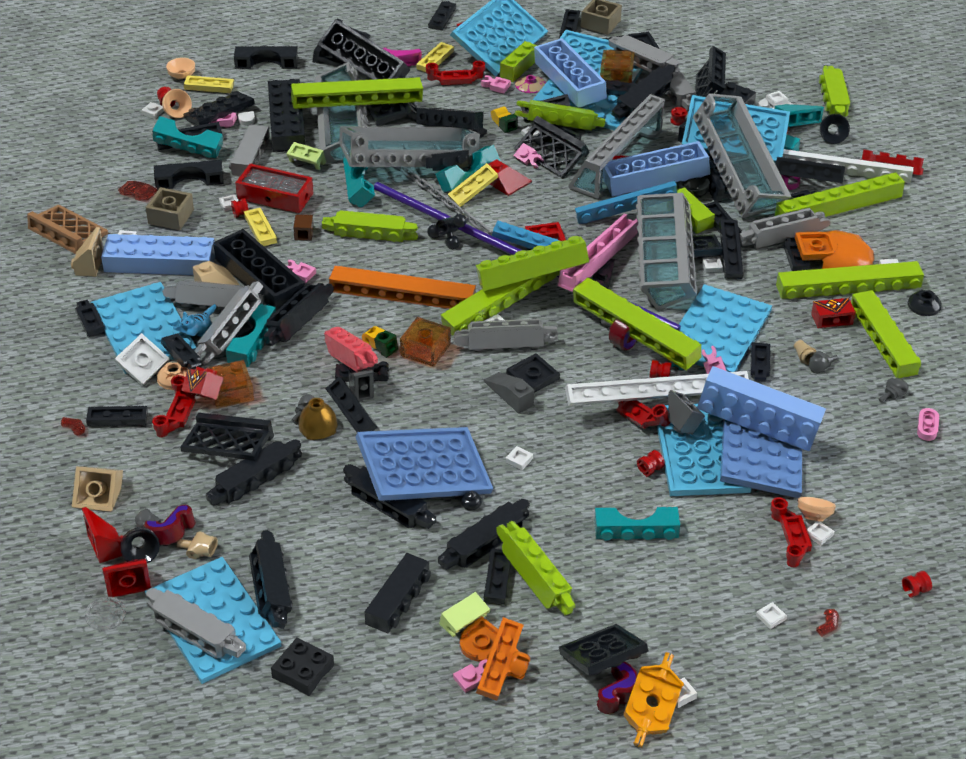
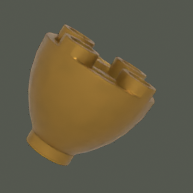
[299,398,338,440]

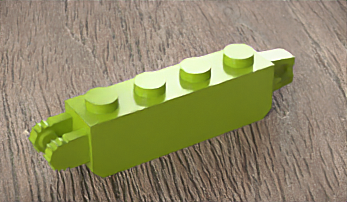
[819,66,850,117]
[515,100,606,131]
[322,210,418,242]
[496,521,575,616]

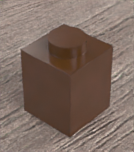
[293,215,314,241]

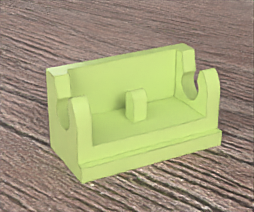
[286,142,326,170]
[439,592,490,637]

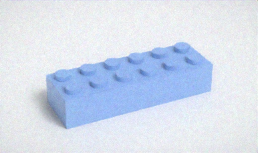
[534,38,607,108]
[602,141,710,196]
[101,234,215,275]
[697,366,826,451]

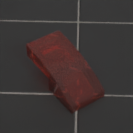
[118,181,158,201]

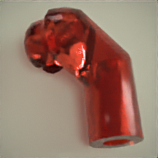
[61,417,85,436]
[816,609,839,637]

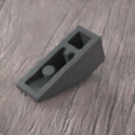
[484,372,534,414]

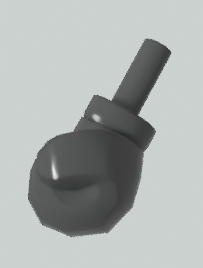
[809,351,838,373]
[879,378,909,402]
[291,394,315,423]
[135,509,161,527]

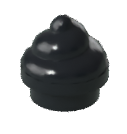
[461,491,482,510]

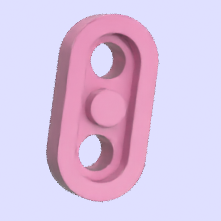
[917,408,939,441]

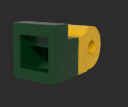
[491,106,518,133]
[362,326,398,358]

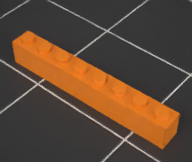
[329,266,476,309]

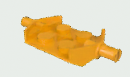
[624,652,684,748]

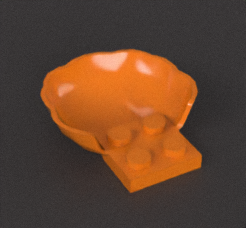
[795,230,874,269]

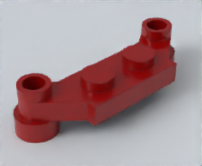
[426,60,485,85]
[860,149,924,175]
[152,375,196,437]
[616,400,671,429]
[770,497,812,568]

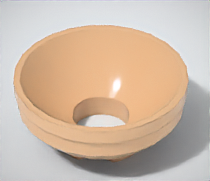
[166,58,195,79]
[162,89,192,118]
[157,362,188,390]
[798,497,836,521]

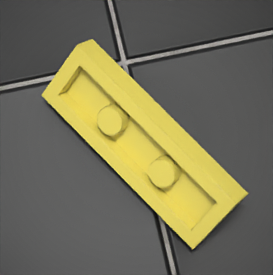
[416,42,454,72]
[184,75,234,93]
[448,163,498,207]
[244,208,277,246]

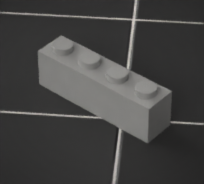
[229,124,270,176]

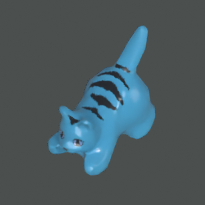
[173,304,217,337]

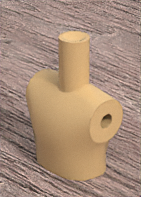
[177,532,218,559]

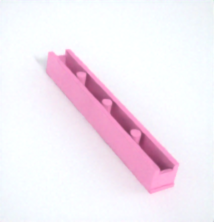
[558,213,638,292]

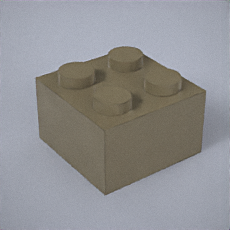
[581,0,622,35]
[146,187,194,230]

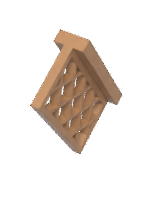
[27,205,108,254]

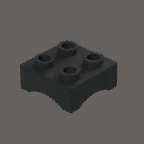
[271,637,334,696]

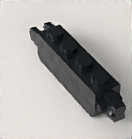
[611,64,675,120]
[263,283,334,346]
[206,439,302,506]
[343,464,436,529]
[438,498,530,570]
[249,530,293,629]

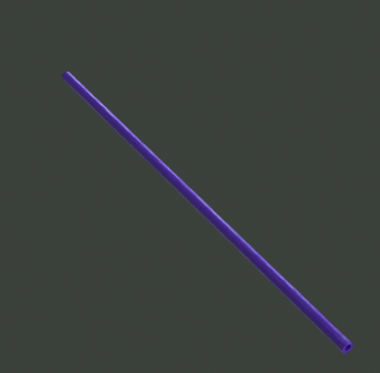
[374,182,681,331]

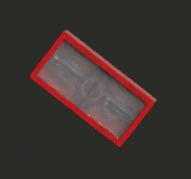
[235,163,314,213]

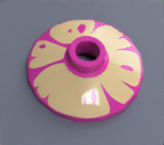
[515,75,546,93]

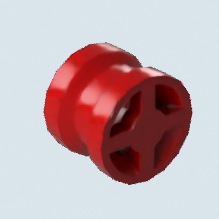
[670,107,687,126]
[231,198,249,218]

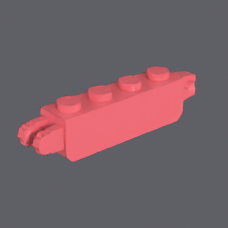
[324,327,378,372]

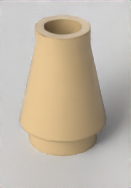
[794,340,816,365]

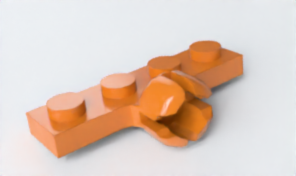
[476,617,530,701]

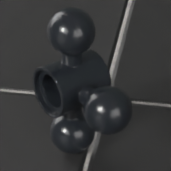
[427,214,467,249]

